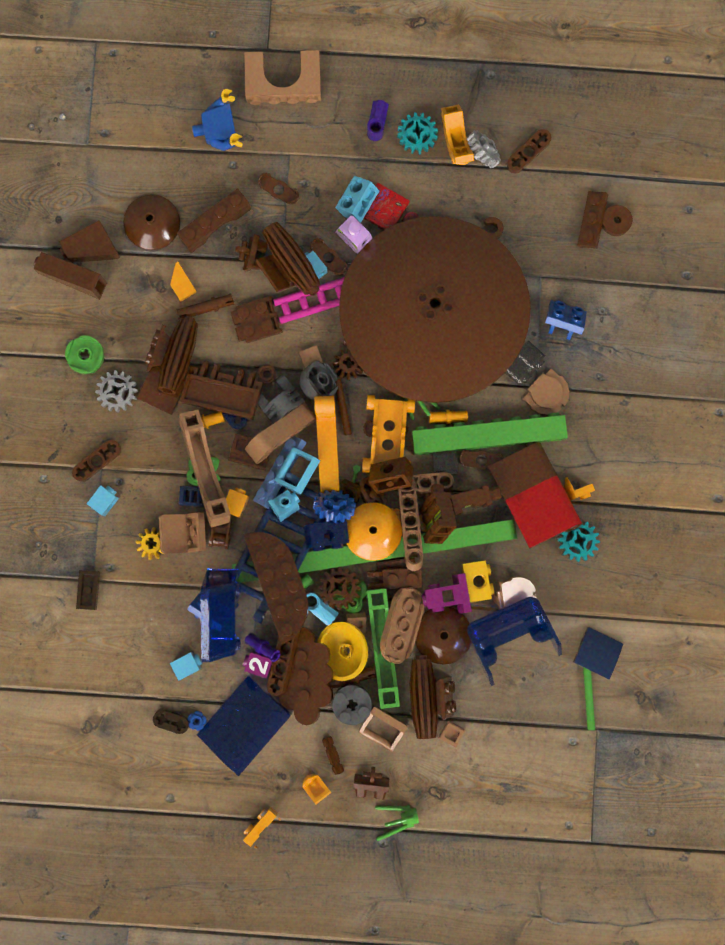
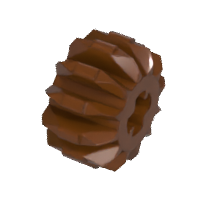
[332,348,363,381]

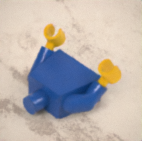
[192,89,242,151]

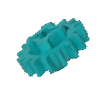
[397,112,438,155]
[557,521,600,562]

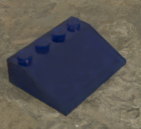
[197,675,292,776]

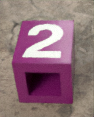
[243,652,272,678]

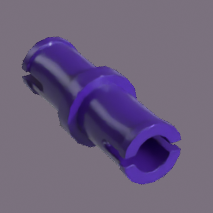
[245,633,280,662]

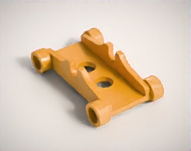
[362,395,415,473]

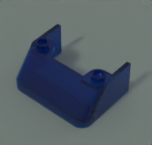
[200,569,241,662]
[467,597,562,686]

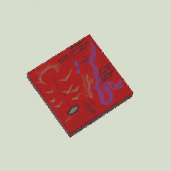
[363,182,410,230]

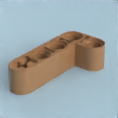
[245,403,316,464]

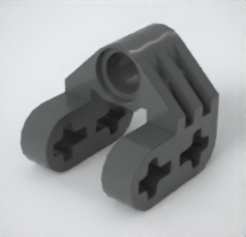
[258,374,305,424]

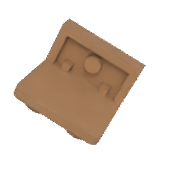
[159,512,206,554]

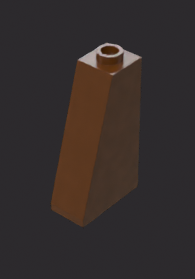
[34,252,107,300]

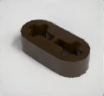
[153,710,189,734]

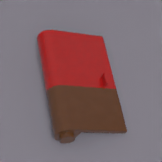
[488,442,582,549]

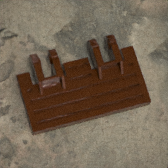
[179,361,263,420]

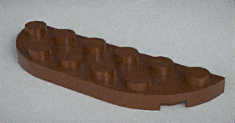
[243,532,308,644]

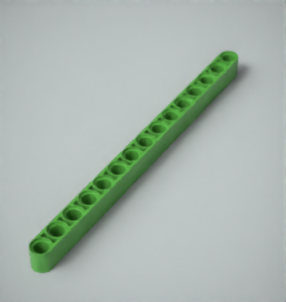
[232,520,518,583]

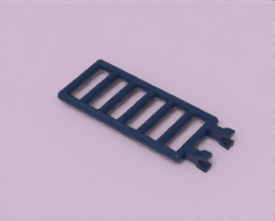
[225,479,325,624]

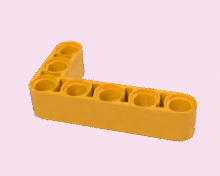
[314,395,340,494]

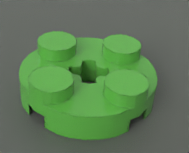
[65,335,105,374]

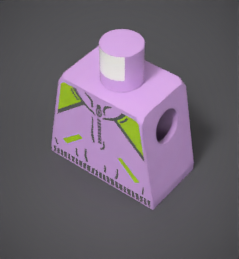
[335,215,372,254]

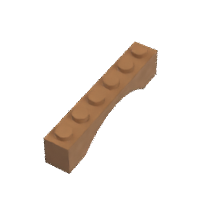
[179,410,231,527]

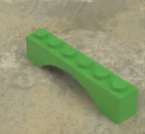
[367,589,400,709]

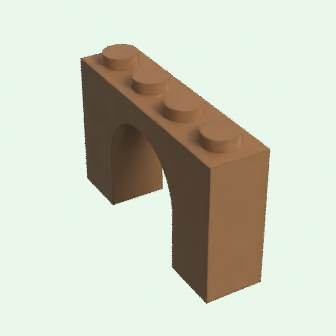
[244,50,321,105]

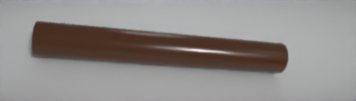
[335,379,352,436]

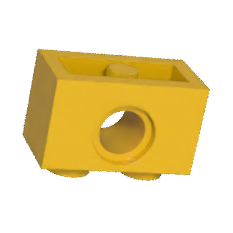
[461,560,494,602]

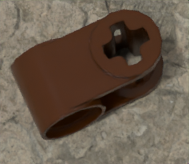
[209,516,232,550]

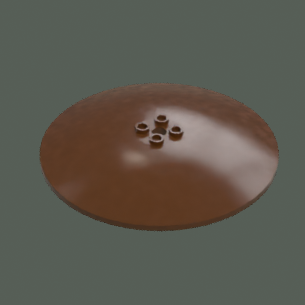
[339,216,531,403]

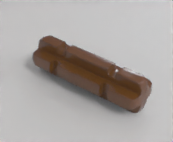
[322,736,344,775]

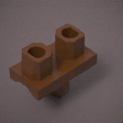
[235,234,268,272]
[353,767,390,800]

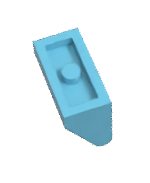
[274,447,320,496]

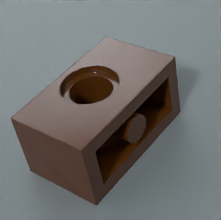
[369,456,414,494]

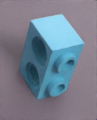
[335,176,379,223]

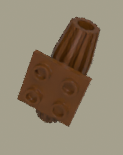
[255,222,321,296]
[145,316,198,395]
[409,655,456,739]

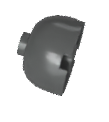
[299,361,338,400]

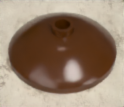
[123,194,180,250]
[415,606,472,665]

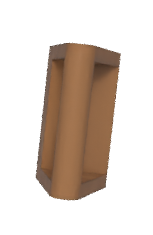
[358,705,408,752]

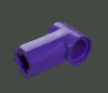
[367,100,389,141]

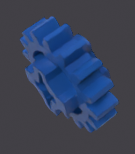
[313,490,356,523]

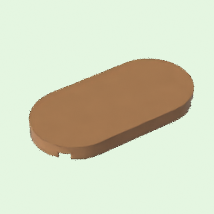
[380,587,425,664]

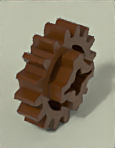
[318,567,361,610]

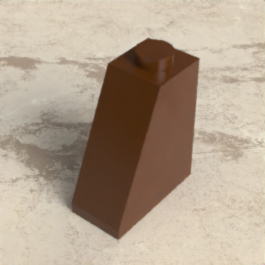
[59,220,120,263]

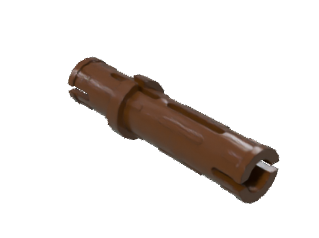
[176,293,235,320]
[329,665,377,689]

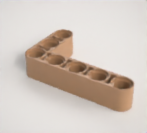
[398,472,454,571]

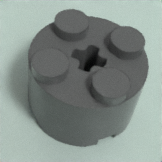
[332,684,372,725]

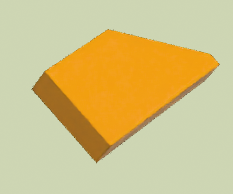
[170,262,196,302]

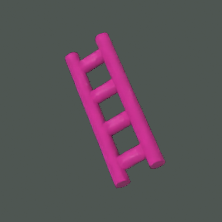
[273,277,345,324]

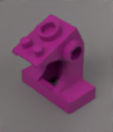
[422,573,472,614]

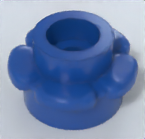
[187,711,207,731]

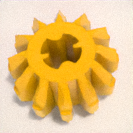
[136,527,165,560]

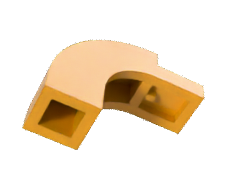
[441,104,474,165]

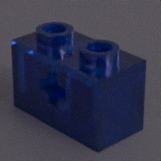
[304,520,349,552]

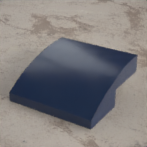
[573,627,623,680]

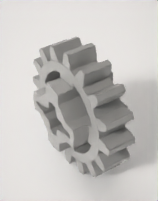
[467,130,501,168]
[95,370,138,413]

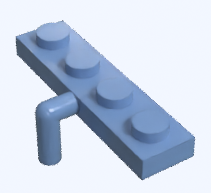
[253,436,307,509]

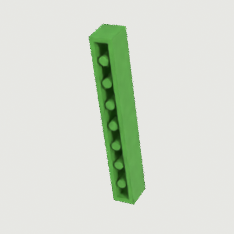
[411,413,568,456]

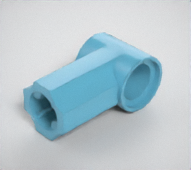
[306,592,339,626]

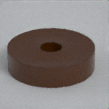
[602,205,633,236]

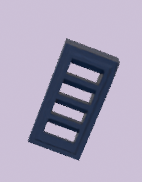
[179,486,205,508]

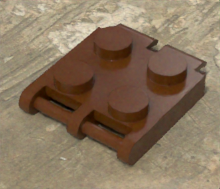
[230,296,283,343]

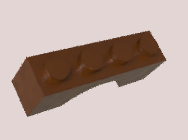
[177,188,251,253]

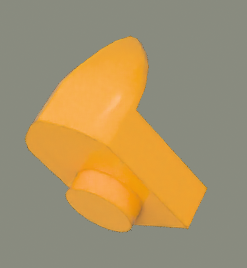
[565,477,595,501]
[302,774,331,805]

